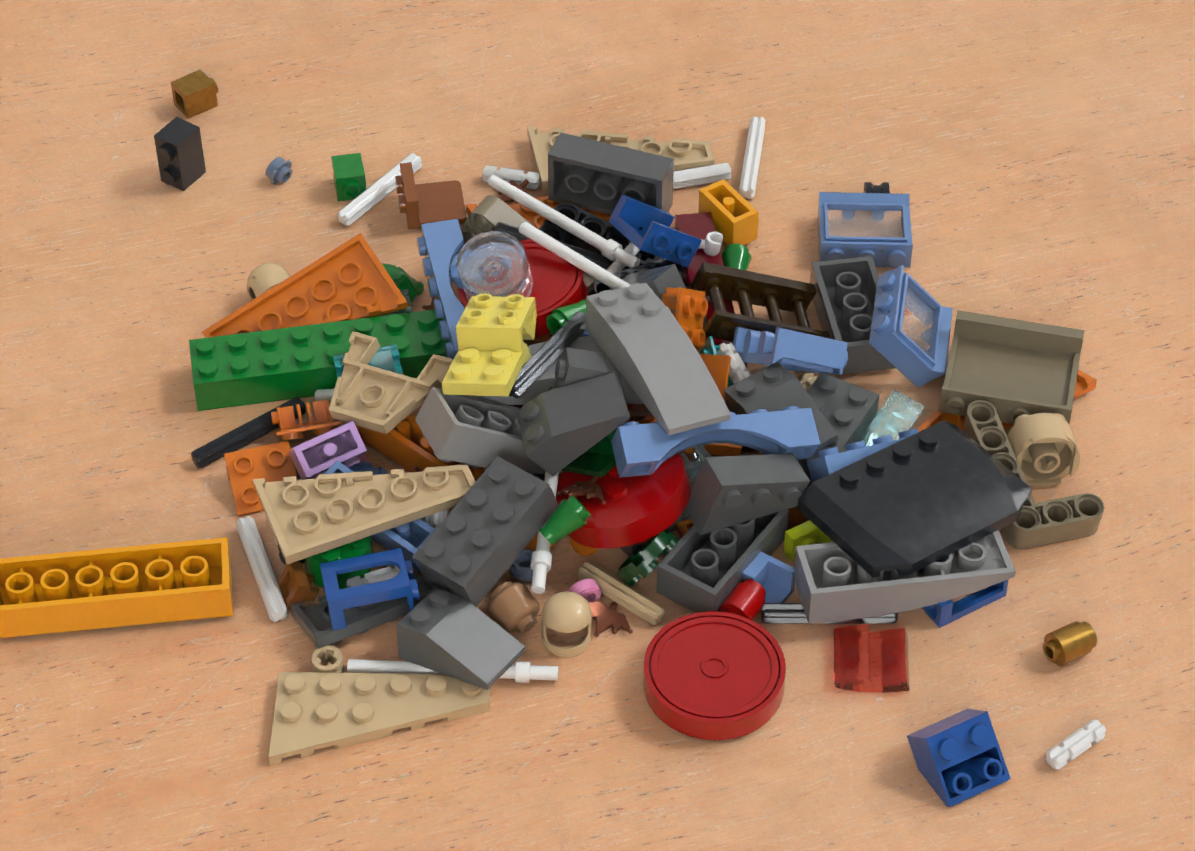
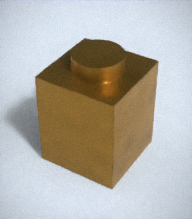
[171,70,218,119]

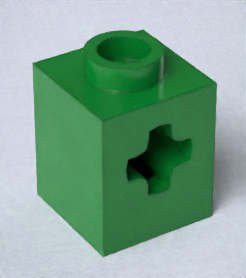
[331,153,366,201]

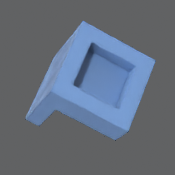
[742,551,795,603]

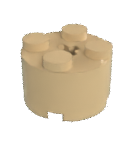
[1007,413,1080,489]

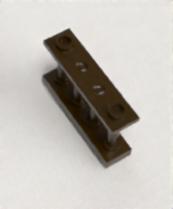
[690,262,830,342]

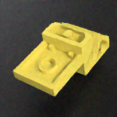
[442,293,537,397]

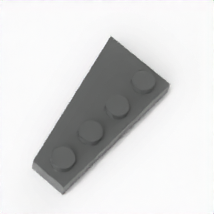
[289,575,442,649]

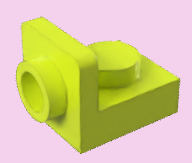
[783,520,833,562]

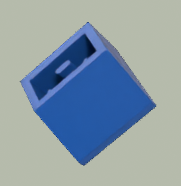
[907,709,1011,807]

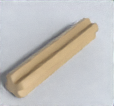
[578,562,665,625]

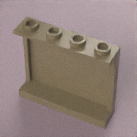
[938,310,1084,424]

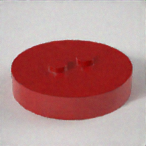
[458,239,588,338]
[556,453,691,549]
[643,611,786,740]

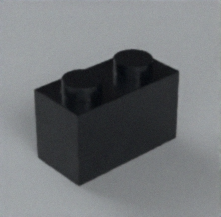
[154,117,206,191]

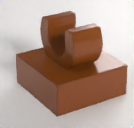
[277,562,320,610]

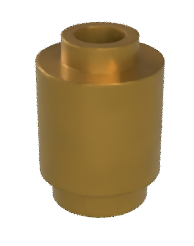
[1043,621,1097,666]

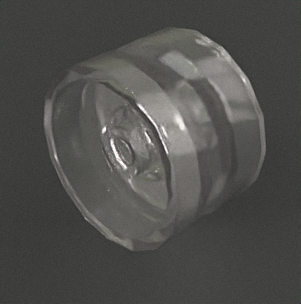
[456,231,534,301]

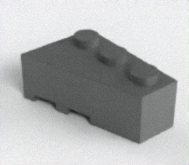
[685,453,810,535]

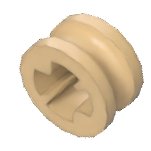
[311,645,344,673]

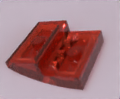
[834,624,910,693]

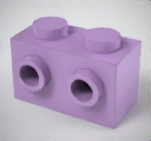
[288,421,367,480]

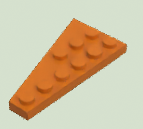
[202,233,410,338]

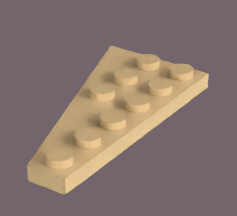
[527,126,715,191]
[253,465,476,564]
[268,672,491,766]

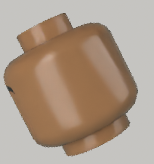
[489,581,540,633]

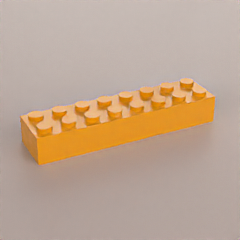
[0,537,234,638]

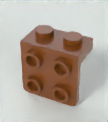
[395,162,467,229]

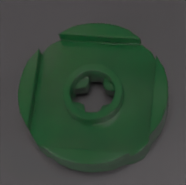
[616,529,679,587]

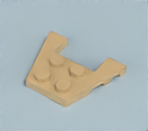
[329,331,454,434]

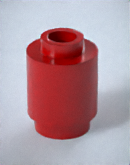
[719,579,766,621]

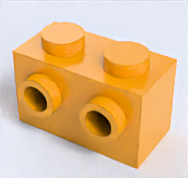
[698,179,759,245]

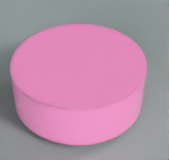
[567,579,601,603]

